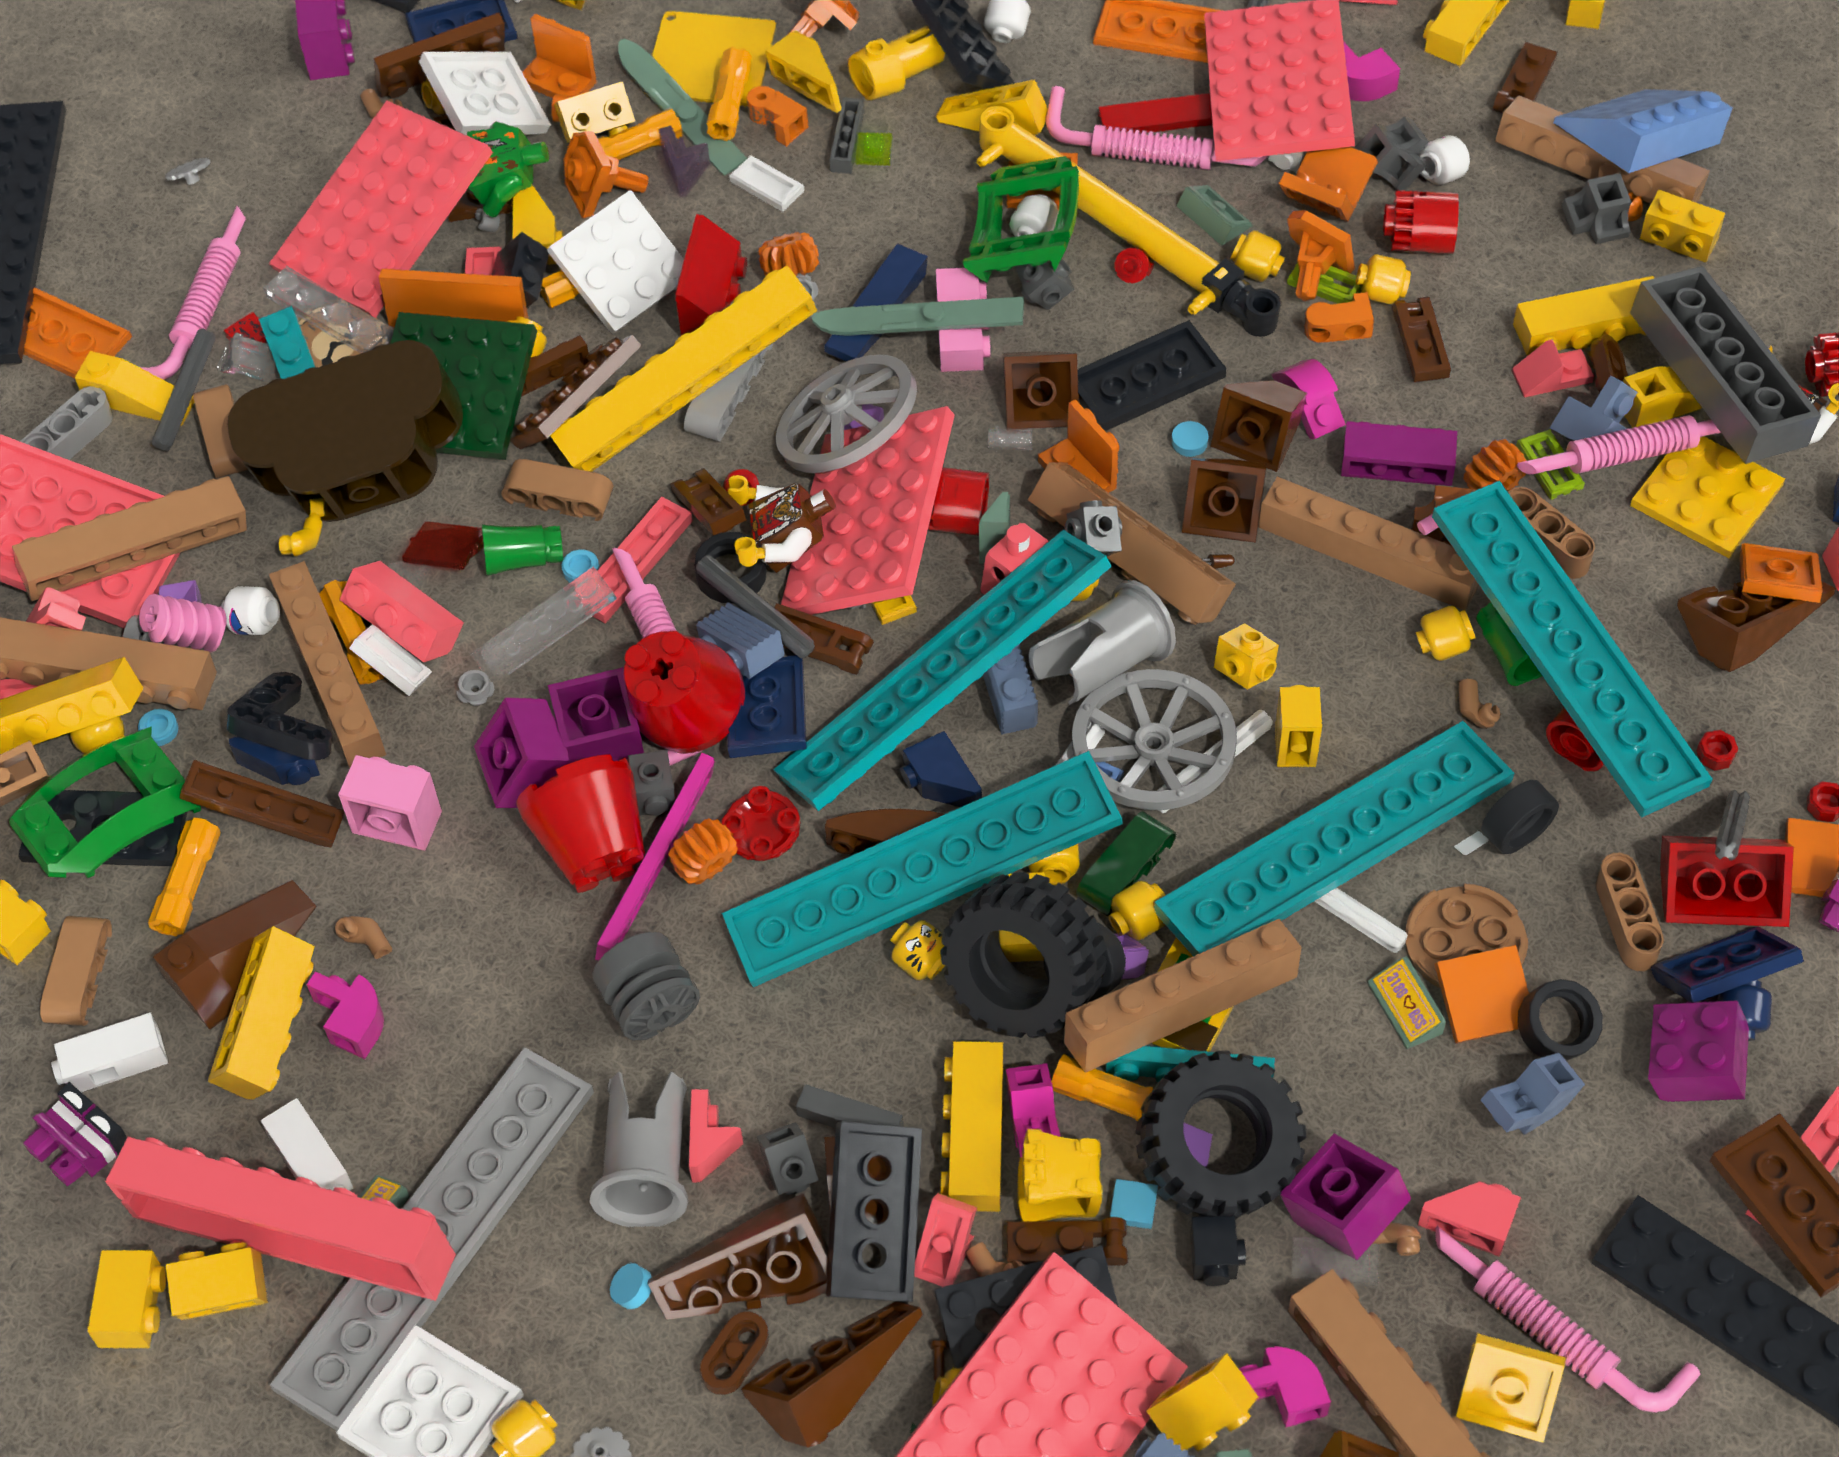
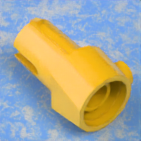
[848,25,945,101]

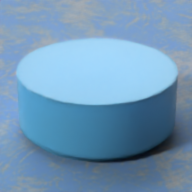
[1172,421,1209,457]
[561,549,600,585]
[138,709,179,746]
[610,1263,652,1309]

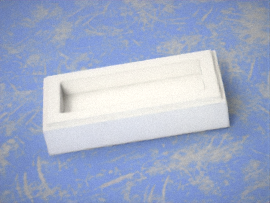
[729,155,804,212]
[349,624,432,696]

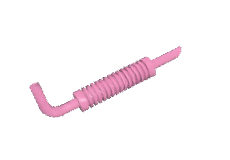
[1046,86,1267,170]
[140,206,246,380]
[1517,415,1721,475]
[612,548,703,766]
[1435,1226,1700,1413]

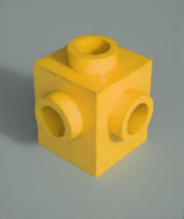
[1214,623,1279,690]

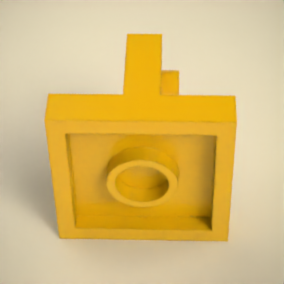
[1456,1333,1566,1442]

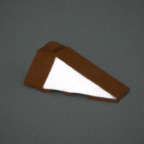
[1677,581,1836,672]
[153,880,317,1030]
[648,1193,828,1320]
[741,1301,923,1448]

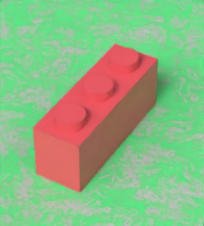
[340,561,464,662]

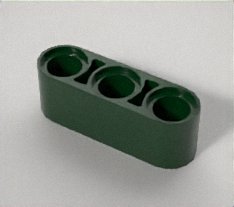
[1076,811,1177,916]

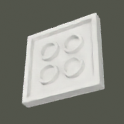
[419,52,551,135]
[547,190,684,334]
[336,1325,524,1457]

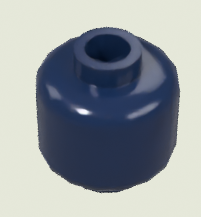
[1717,980,1772,1041]

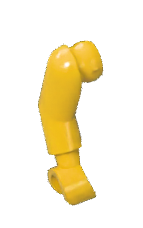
[279,498,325,556]

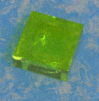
[856,132,893,166]

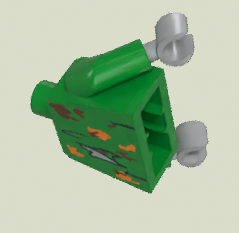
[467,121,549,232]

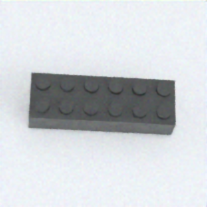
[1630,266,1821,464]

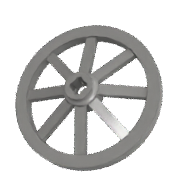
[776,355,917,473]
[1072,669,1237,810]

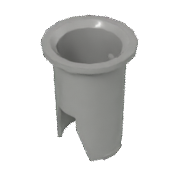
[1029,580,1176,705]
[590,1072,688,1227]

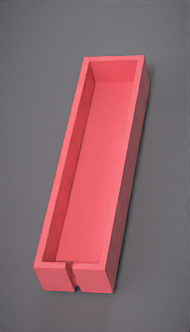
[105,1137,456,1301]

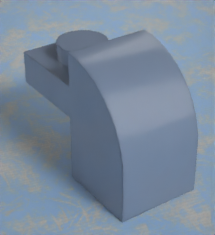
[1550,376,1638,441]
[1481,1053,1585,1134]

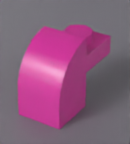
[1343,41,1400,101]
[1271,359,1346,440]
[306,972,384,1059]
[1006,1063,1061,1158]
[1239,1347,1331,1427]

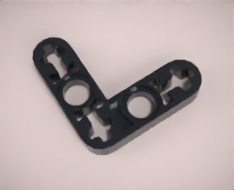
[226,672,332,760]

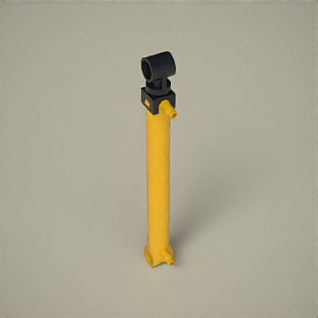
[977,106,1281,337]

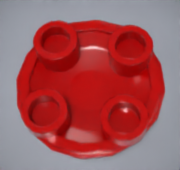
[721,786,801,861]

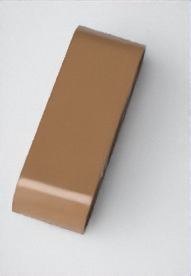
[193,384,248,479]
[501,459,614,521]
[1508,487,1595,579]
[1596,853,1664,971]
[40,916,112,1026]

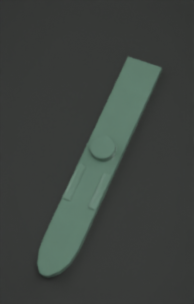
[618,38,747,176]
[812,297,1024,336]

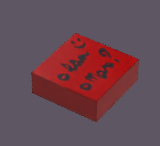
[224,312,267,357]

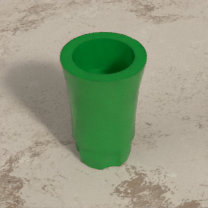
[482,524,563,576]
[1476,602,1542,686]

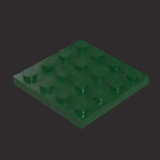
[390,312,537,460]

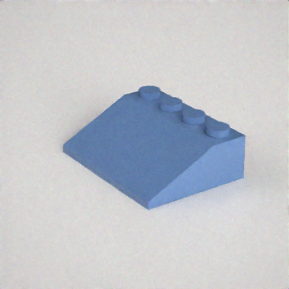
[1554,89,1732,173]

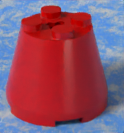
[624,631,745,754]
[516,754,645,893]

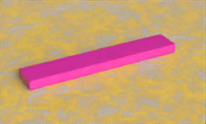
[595,753,715,961]

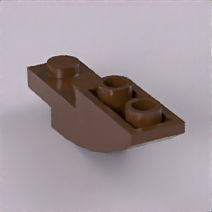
[825,809,945,854]

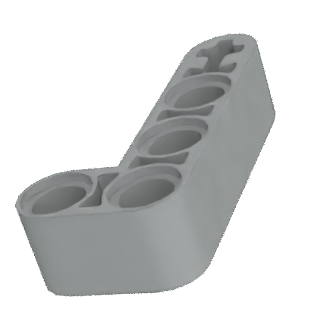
[684,300,773,442]
[20,386,113,460]

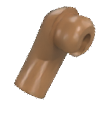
[361,89,404,119]
[1459,679,1501,729]
[335,916,392,959]
[1372,1222,1421,1256]
[965,1242,1024,1277]

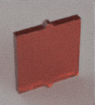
[402,521,483,570]

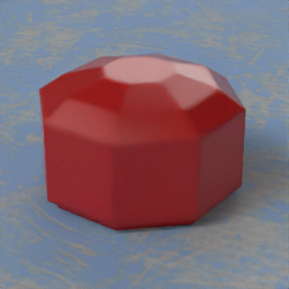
[1696,730,1738,771]
[1807,781,1839,823]

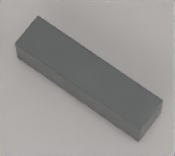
[830,97,864,174]
[796,1084,904,1128]

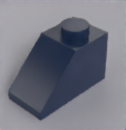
[229,719,320,785]
[900,731,982,807]

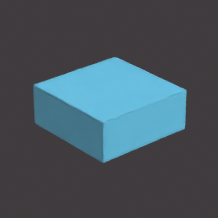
[1110,1179,1158,1229]

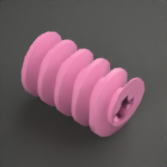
[139,594,226,653]

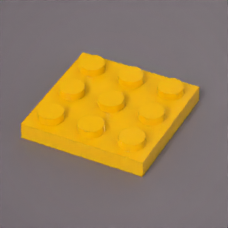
[1630,436,1785,558]

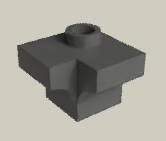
[1355,116,1429,190]
[1561,173,1632,244]

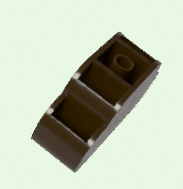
[227,340,463,522]

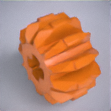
[758,232,819,276]
[1463,439,1527,492]
[668,818,738,885]

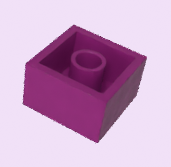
[295,0,355,80]
[548,667,644,764]
[474,697,569,808]
[1648,1001,1749,1102]
[1280,1133,1411,1260]

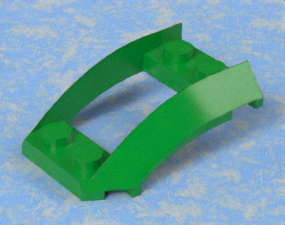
[963,156,1079,283]
[9,726,201,878]

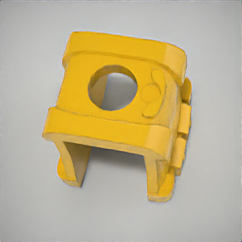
[1017,1129,1102,1222]

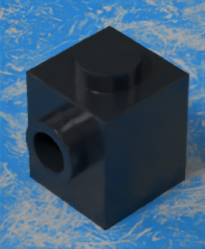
[1190,1216,1246,1286]

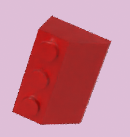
[675,214,747,336]
[1660,835,1794,927]

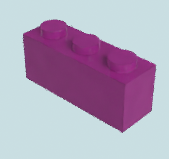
[1341,421,1457,486]

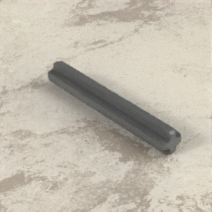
[152,329,216,451]
[696,555,815,658]
[1715,790,1750,861]

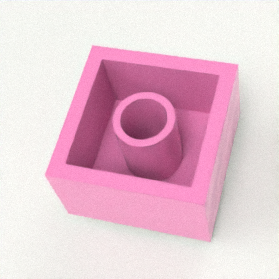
[338,755,442,850]

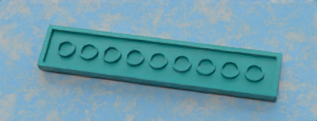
[1432,481,1713,818]
[774,530,1112,811]
[1154,721,1515,956]
[722,751,1123,988]

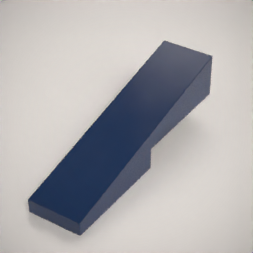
[824,244,928,361]

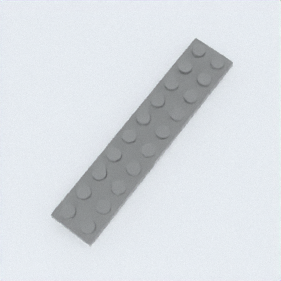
[270,1047,594,1431]

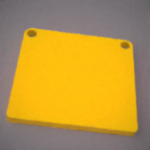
[644,11,776,106]

